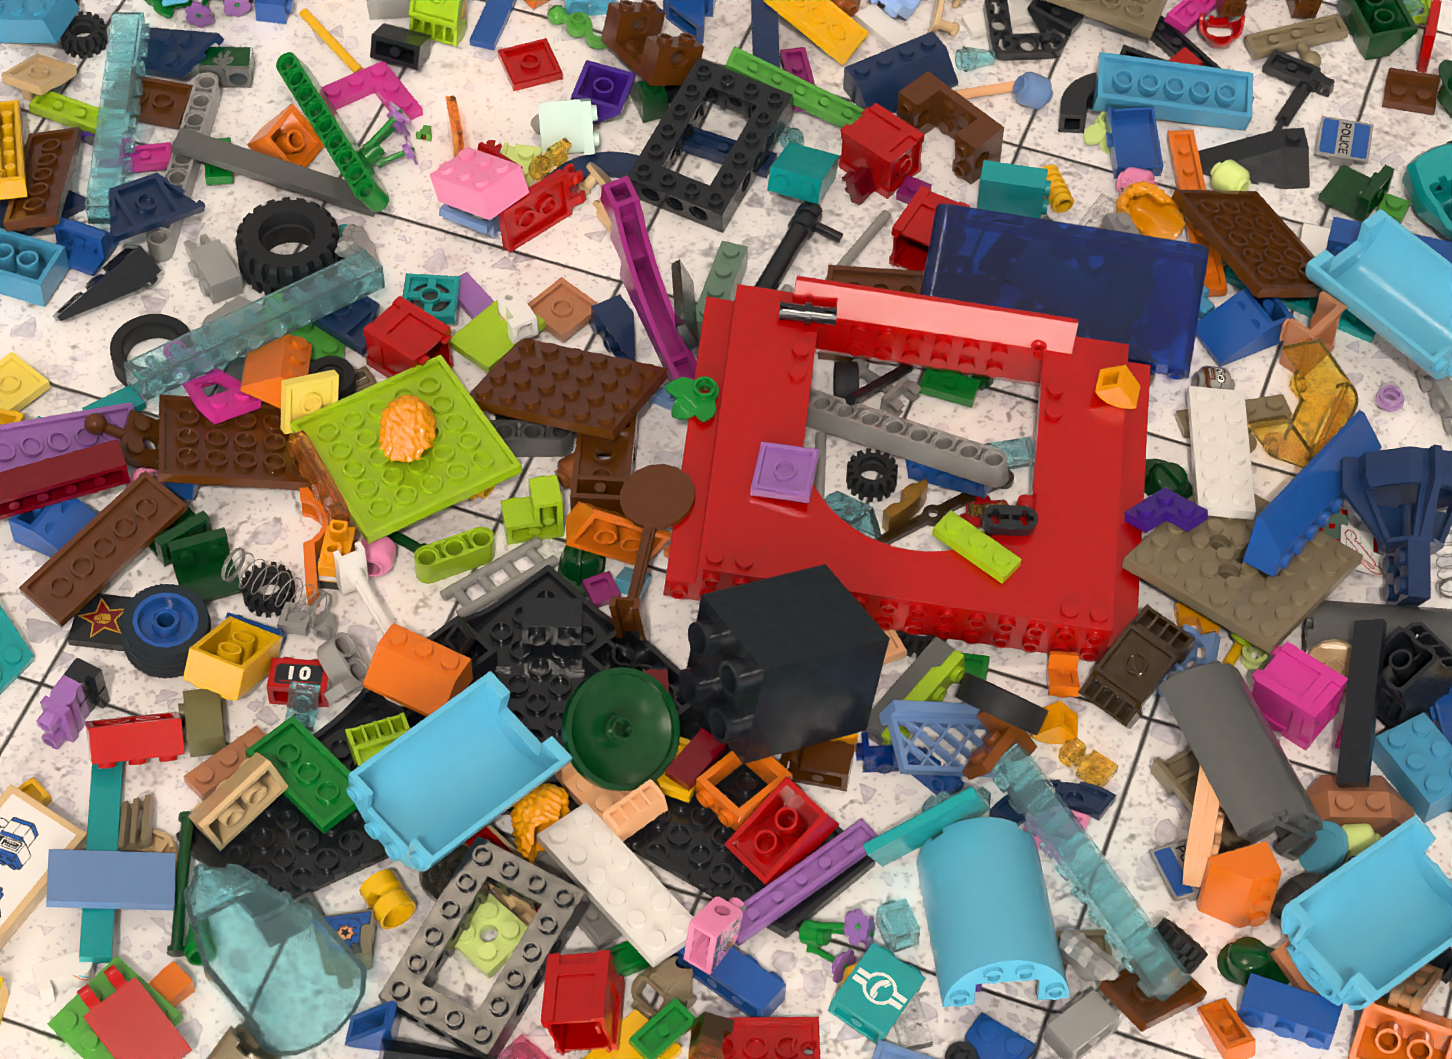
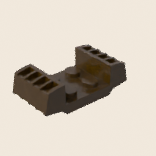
[1078,604,1195,729]

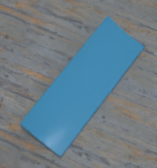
[1092,52,1253,131]

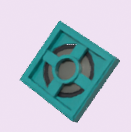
[402,273,461,325]

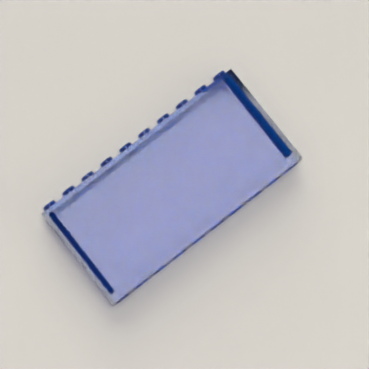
[920,204,1209,380]

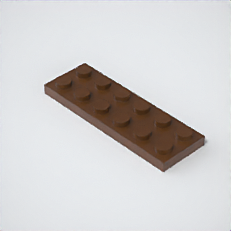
[3,127,83,231]
[19,471,188,628]

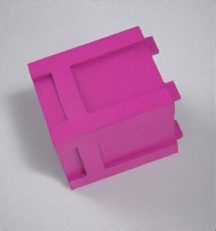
[1251,641,1348,751]

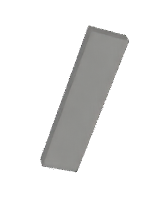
[532,851,622,950]

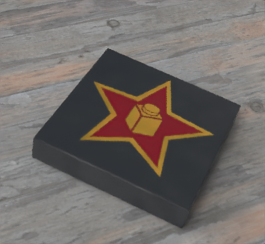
[68,593,132,651]

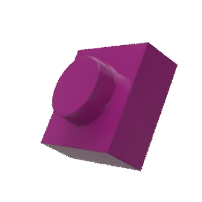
[896,175,932,204]
[582,571,621,608]

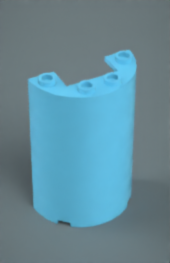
[1306,209,1452,379]
[346,671,572,871]
[1281,815,1452,1010]
[916,817,1069,1007]

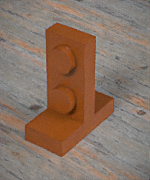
[962,710,1038,780]

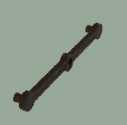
[873,468,1014,545]

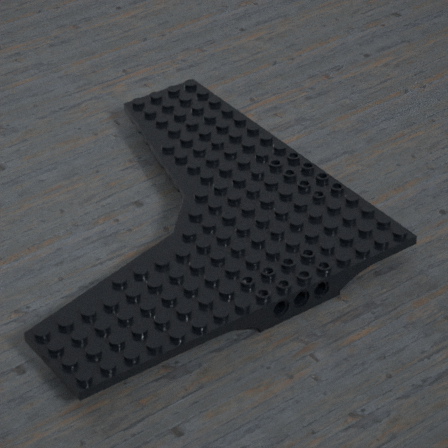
[176,564,875,939]

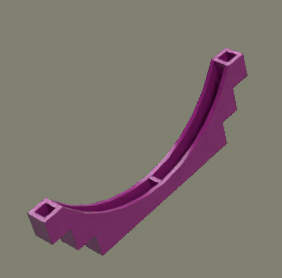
[600,176,697,382]

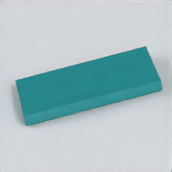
[863,787,991,867]

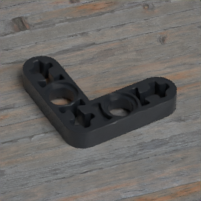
[983,0,1065,61]

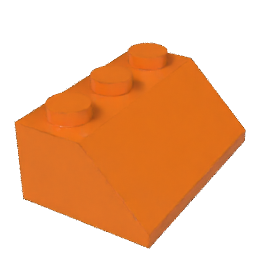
[240,333,312,409]
[566,501,671,566]
[363,623,473,717]
[1196,841,1282,929]
[1348,997,1452,1059]

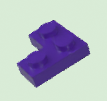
[1125,487,1208,533]

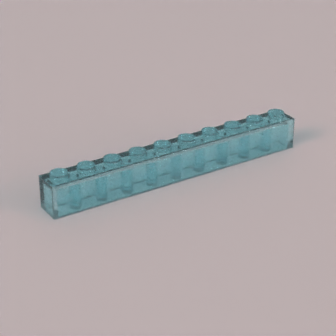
[85,12,150,224]
[123,249,385,402]
[992,743,1192,1002]

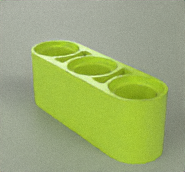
[414,527,495,584]

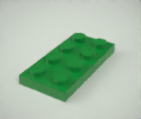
[245,715,357,834]

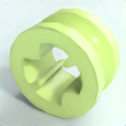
[1240,644,1269,671]

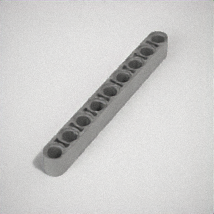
[146,72,221,263]
[806,388,1009,488]

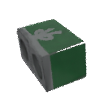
[199,47,255,88]

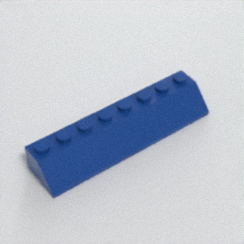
[1243,410,1382,577]

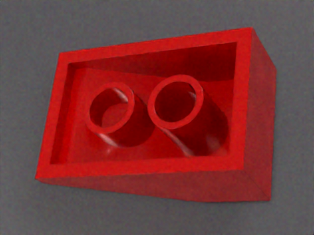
[724,776,839,886]

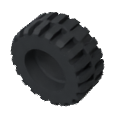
[235,197,342,297]

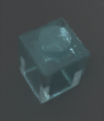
[875,898,921,953]

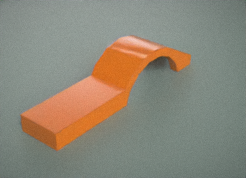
[299,487,330,607]

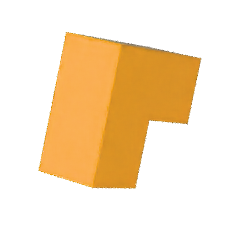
[1174,602,1220,635]

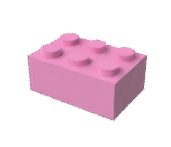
[429,147,529,220]

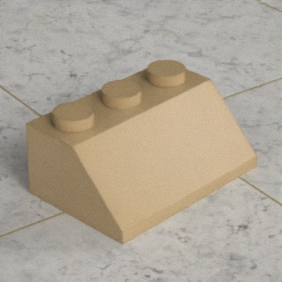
[188,752,289,851]

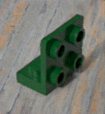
[1318,164,1395,222]
[148,499,212,567]
[167,527,242,603]

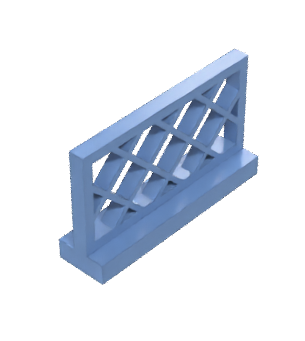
[879,700,1008,778]

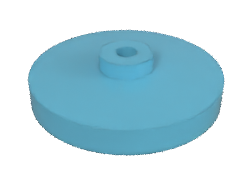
[1299,821,1348,876]

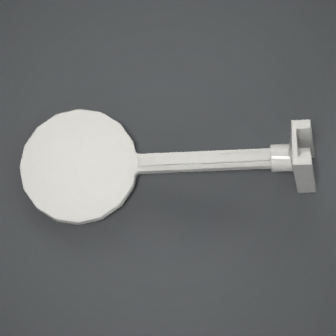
[333,541,405,707]

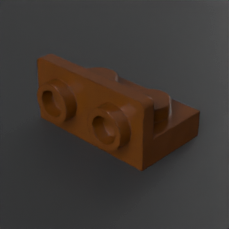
[1382,68,1440,116]

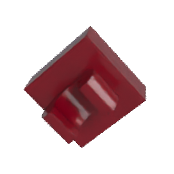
[841,166,876,205]

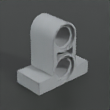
[317,632,369,704]

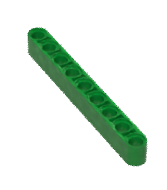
[276,52,390,212]

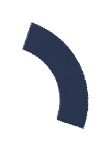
[546,152,639,185]
[989,779,1116,827]

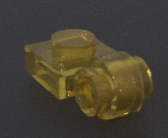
[528,138,572,181]
[1058,738,1119,788]

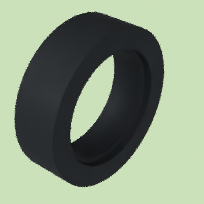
[110,314,196,394]
[955,672,1049,735]

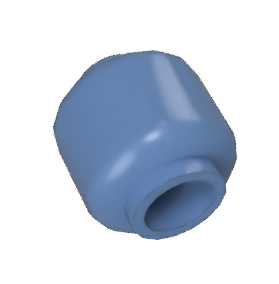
[1013,72,1053,109]

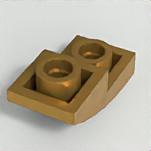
[882,479,928,532]

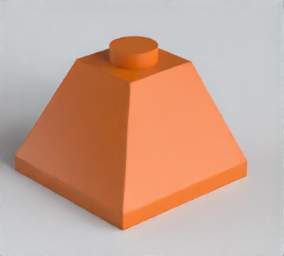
[247,104,324,167]

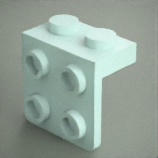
[538,98,600,155]

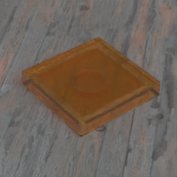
[445,95,464,158]

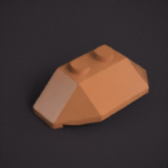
[1306,775,1415,837]

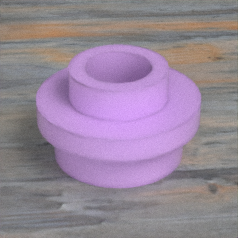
[1376,385,1404,412]

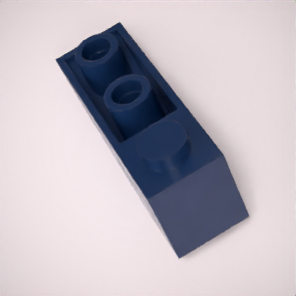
[589,294,635,361]

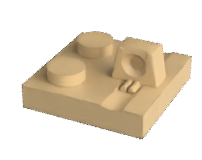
[1,53,77,101]

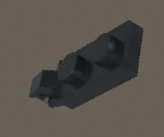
[1262,50,1335,97]

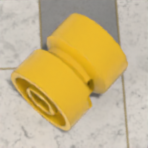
[359,869,416,929]

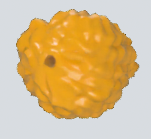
[1115,180,1186,243]
[379,394,436,462]
[510,783,570,864]

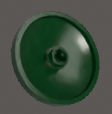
[561,667,680,791]

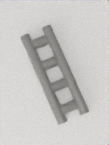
[440,536,559,618]

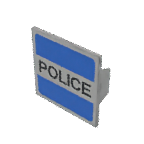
[1315,116,1374,167]
[1149,838,1201,902]

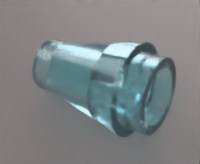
[955,46,995,72]

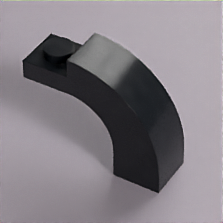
[1058,72,1096,133]

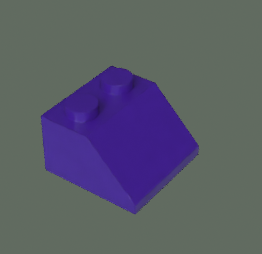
[571,60,636,124]

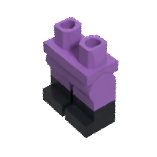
[36,657,110,750]

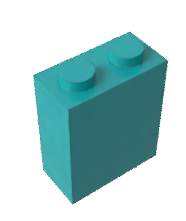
[767,142,840,204]
[976,160,1051,224]

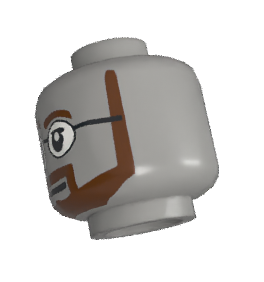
[1191,365,1235,390]

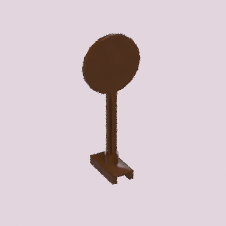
[609,464,695,641]

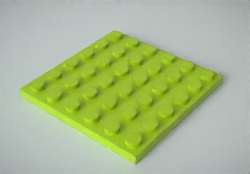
[289,355,522,544]

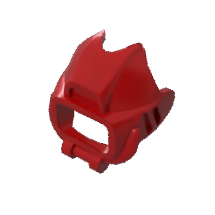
[1197,12,1245,49]

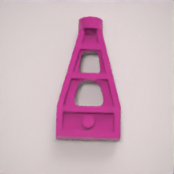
[163,340,262,424]

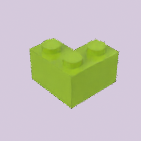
[501,474,564,545]

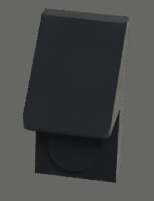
[1027,0,1085,37]

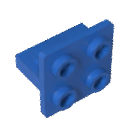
[53,217,119,276]

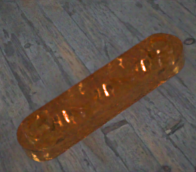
[287,430,350,523]

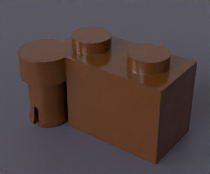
[779,740,855,791]

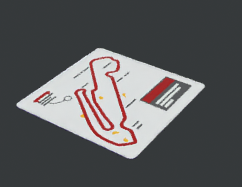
[1340,524,1386,579]

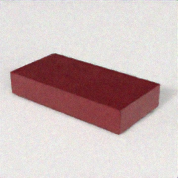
[665,728,726,791]

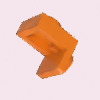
[1046,651,1080,698]

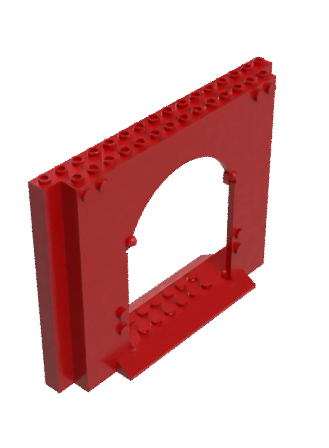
[663,276,1151,662]

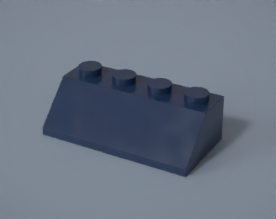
[843,31,958,113]

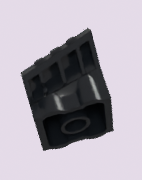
[1377,622,1452,729]

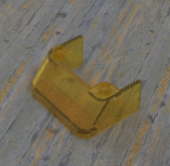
[1247,339,1359,468]

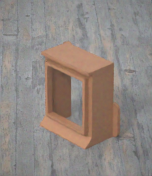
[1279,291,1348,378]

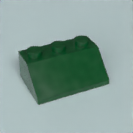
[1336,0,1418,60]

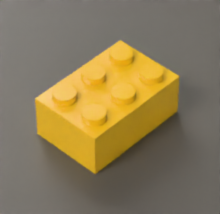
[183,616,283,701]

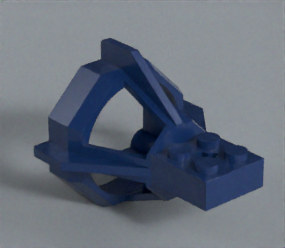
[1340,445,1452,607]

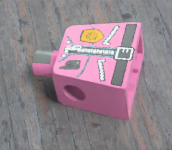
[684,897,746,975]

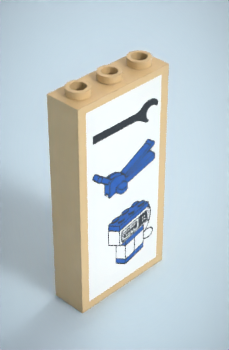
[0,784,87,951]

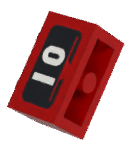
[266,657,332,708]

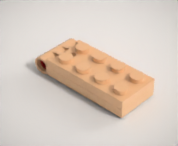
[1182,766,1226,887]

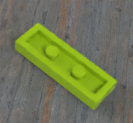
[28,90,111,136]
[932,510,1022,584]

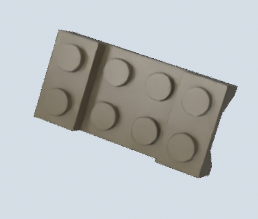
[1151,745,1275,854]

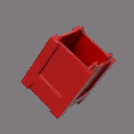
[839,103,925,199]
[889,185,970,273]
[363,296,454,378]
[540,950,625,1056]

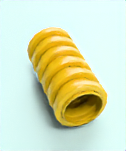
[1042,164,1075,213]

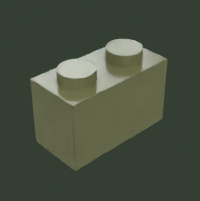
[178,689,226,758]

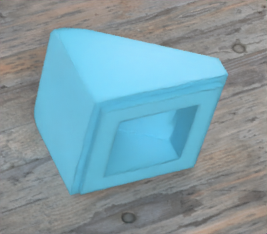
[615,567,652,599]

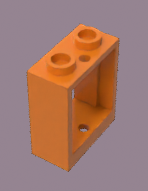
[696,751,792,831]

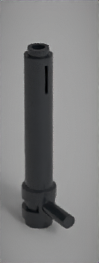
[754,201,844,290]

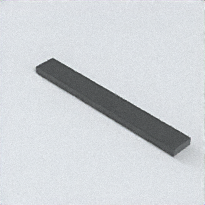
[171,127,376,217]

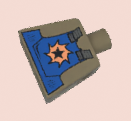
[313,909,376,986]

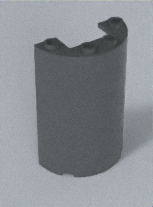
[1158,661,1323,861]

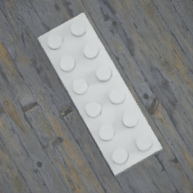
[1187,386,1256,520]
[537,803,694,968]

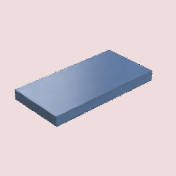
[46,849,176,911]

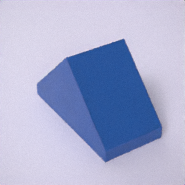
[666,0,705,44]
[345,1000,400,1051]

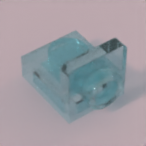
[284,681,321,732]

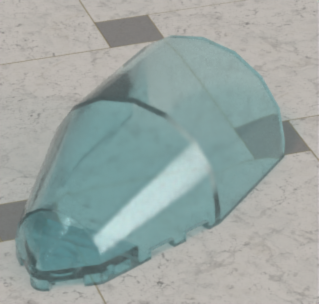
[183,863,367,1057]

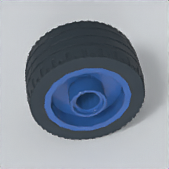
[121,584,211,679]

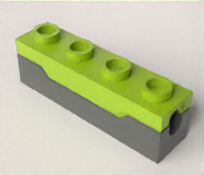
[863,636,966,754]

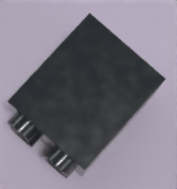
[678,564,890,764]

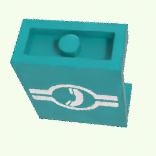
[827,942,926,1045]

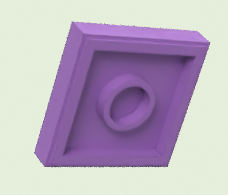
[751,441,819,503]

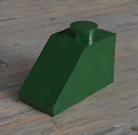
[629,80,668,123]

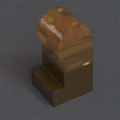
[688,1011,734,1059]

